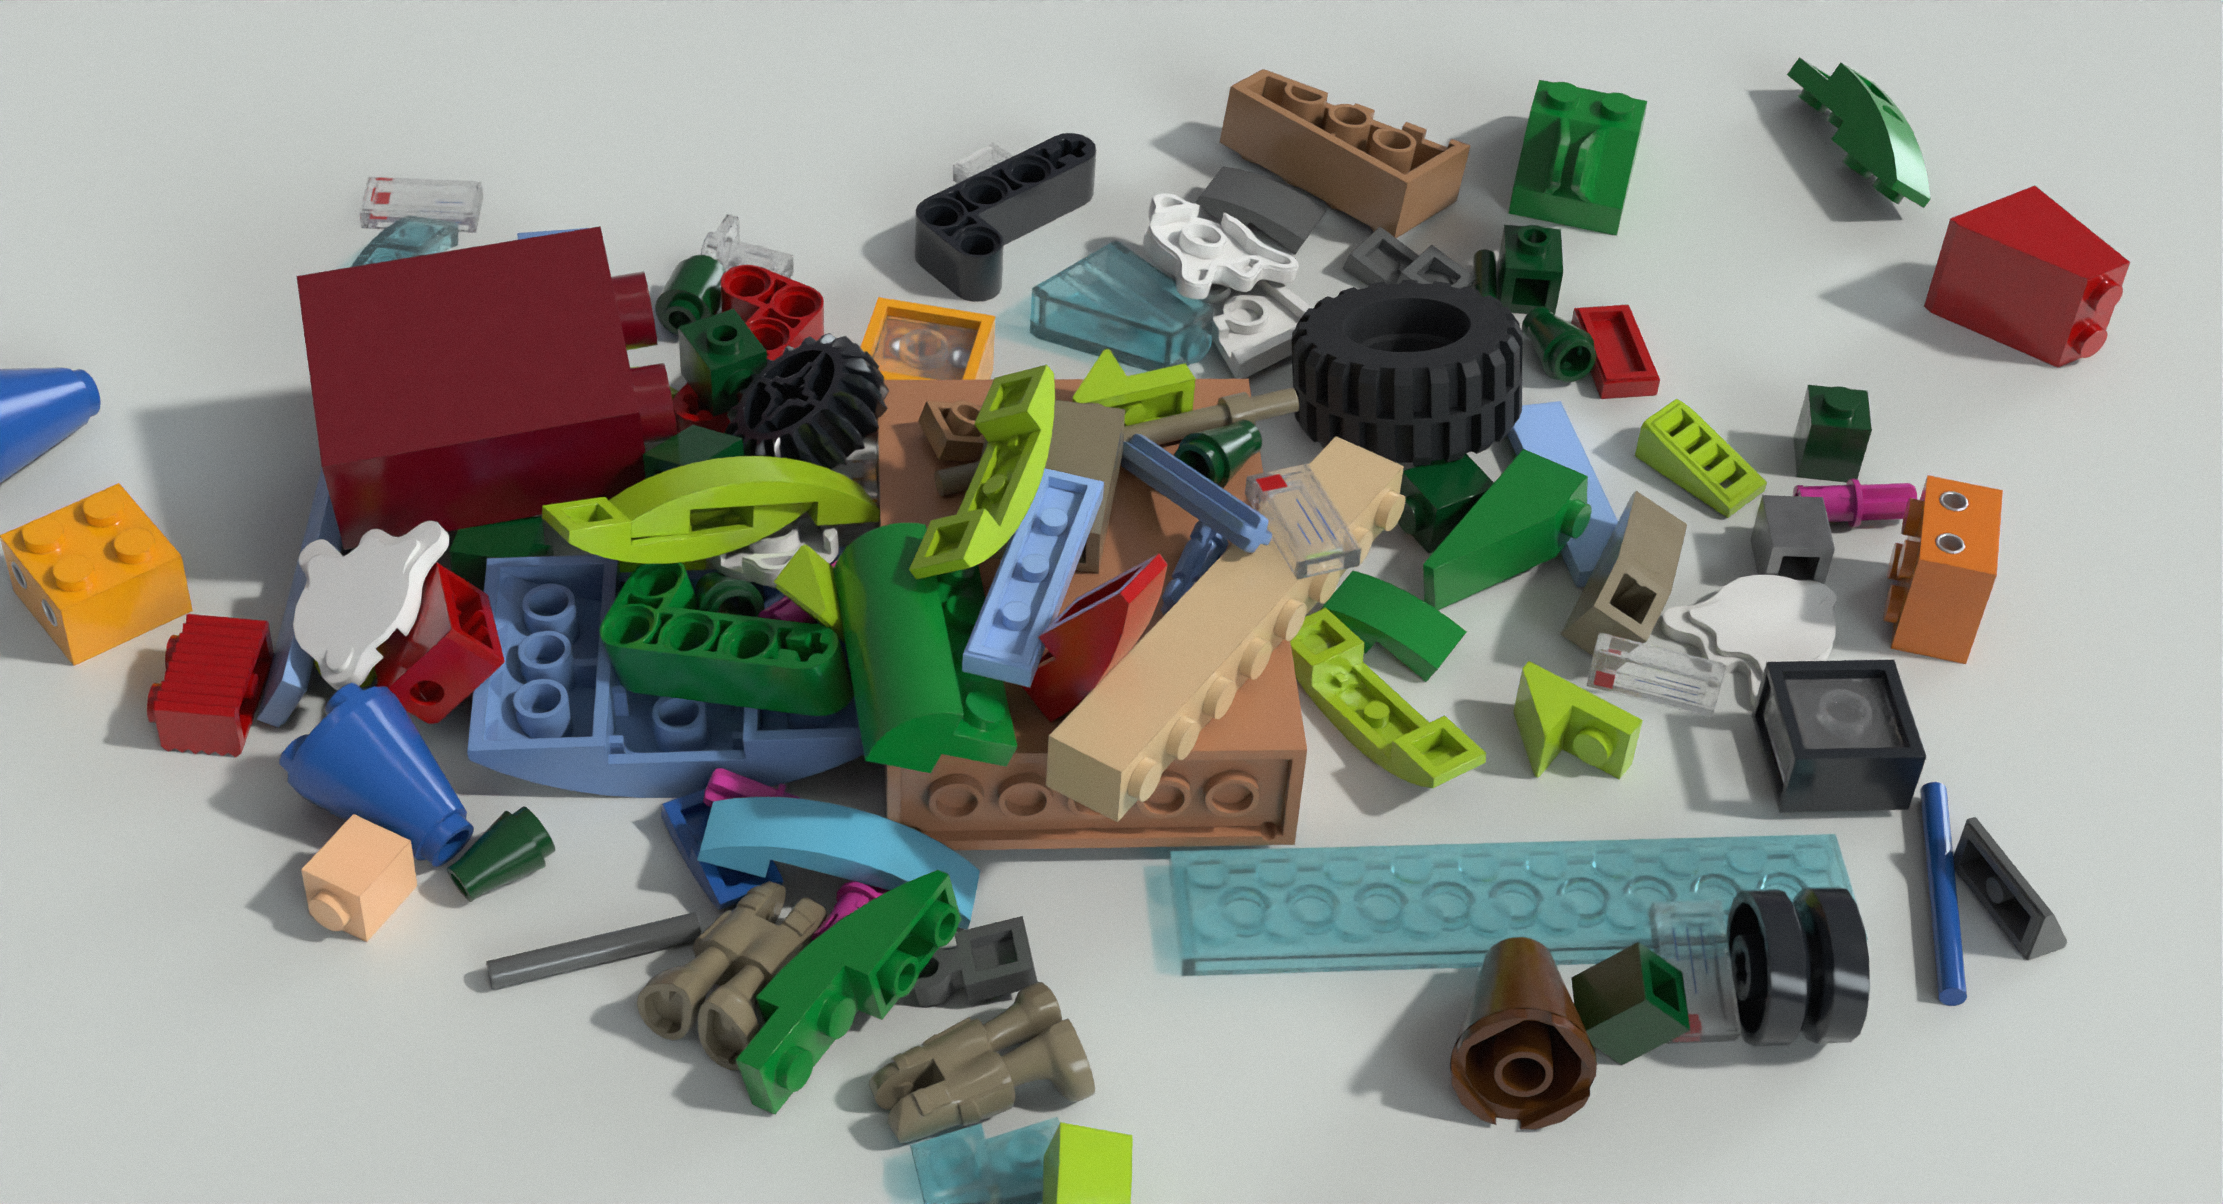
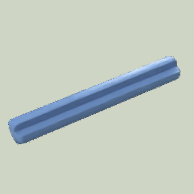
[1121,433,1272,553]

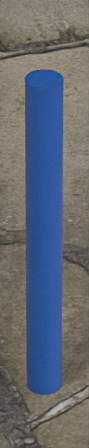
[1920,782,1967,1006]

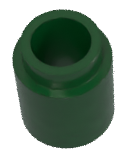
[655,255,726,336]

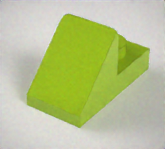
[1072,349,1196,427]
[1513,661,1643,780]

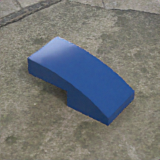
[661,788,784,910]

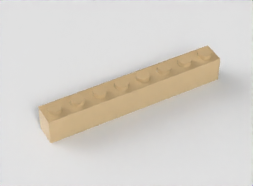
[1046,436,1405,822]

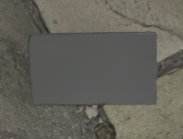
[1953,817,2067,960]

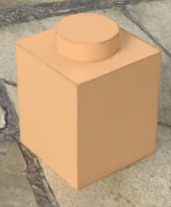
[301,814,417,942]

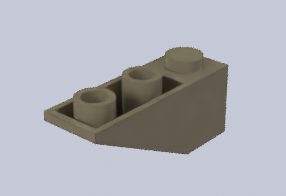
[1560,491,1687,669]

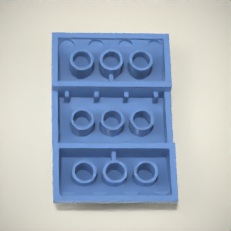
[467,546,864,798]

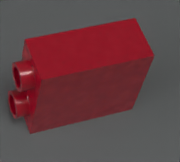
[296,226,678,550]

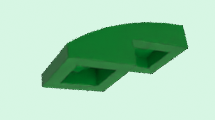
[1320,570,1467,682]

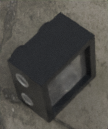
[1751,660,1927,813]

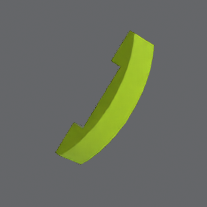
[909,364,1055,579]
[609,456,880,538]
[542,497,812,564]
[1290,608,1486,789]

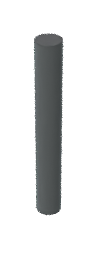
[486,912,701,989]

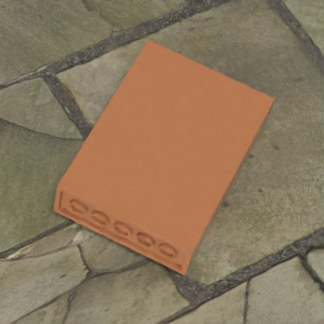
[876,379,1307,850]

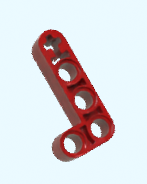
[672,265,824,433]

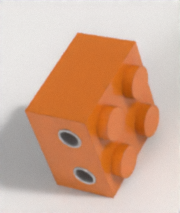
[1883,475,2003,664]

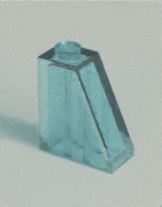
[1030,240,1214,371]

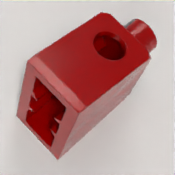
[374,562,505,724]

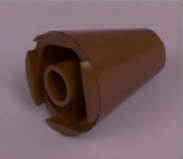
[1450,937,1597,1130]

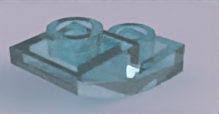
[351,215,458,267]
[910,1117,1060,1204]

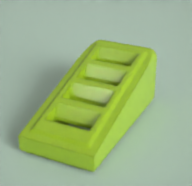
[1634,399,1767,518]

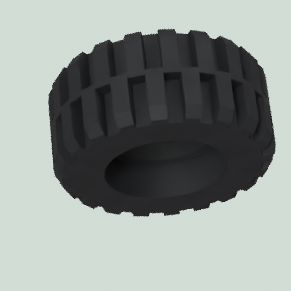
[1291,280,1523,466]

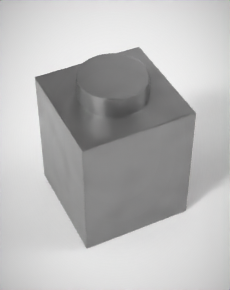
[1750,495,1835,584]

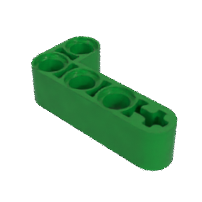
[599,562,854,716]

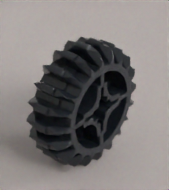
[724,333,889,470]

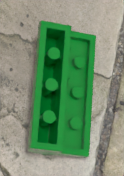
[833,523,1018,773]

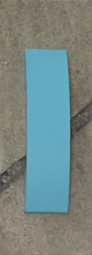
[697,797,980,929]

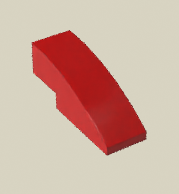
[1021,553,1168,723]

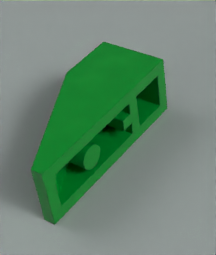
[1423,449,1592,610]

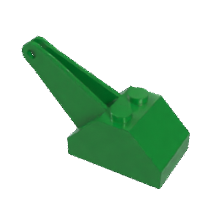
[1508,80,1647,236]

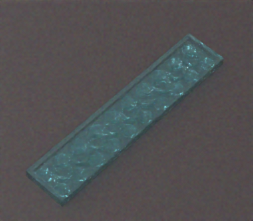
[1169,834,1868,976]

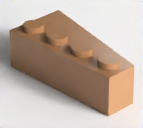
[1219,69,1471,238]

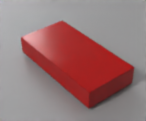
[1571,305,1660,399]

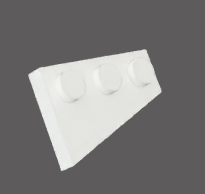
[1188,280,1313,379]

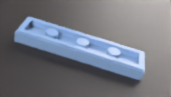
[1507,401,1618,587]
[962,468,1104,687]

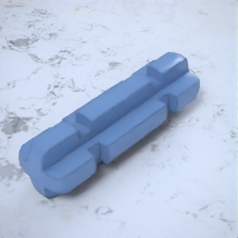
[1161,520,1228,615]

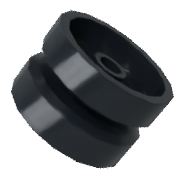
[1725,886,1870,1046]

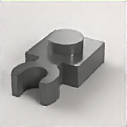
[914,916,1038,1006]

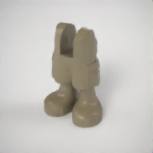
[637,881,827,1070]
[869,982,1095,1143]

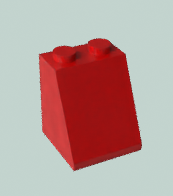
[1924,185,2130,368]

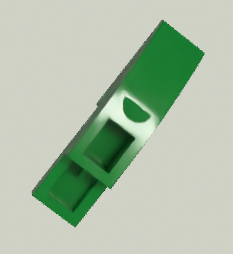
[1787,57,1931,208]
[736,870,962,1115]

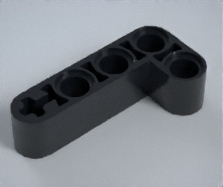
[915,133,1096,302]

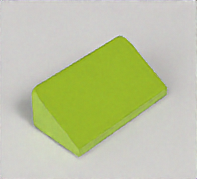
[774,545,846,644]

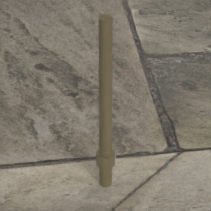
[934,387,1299,496]

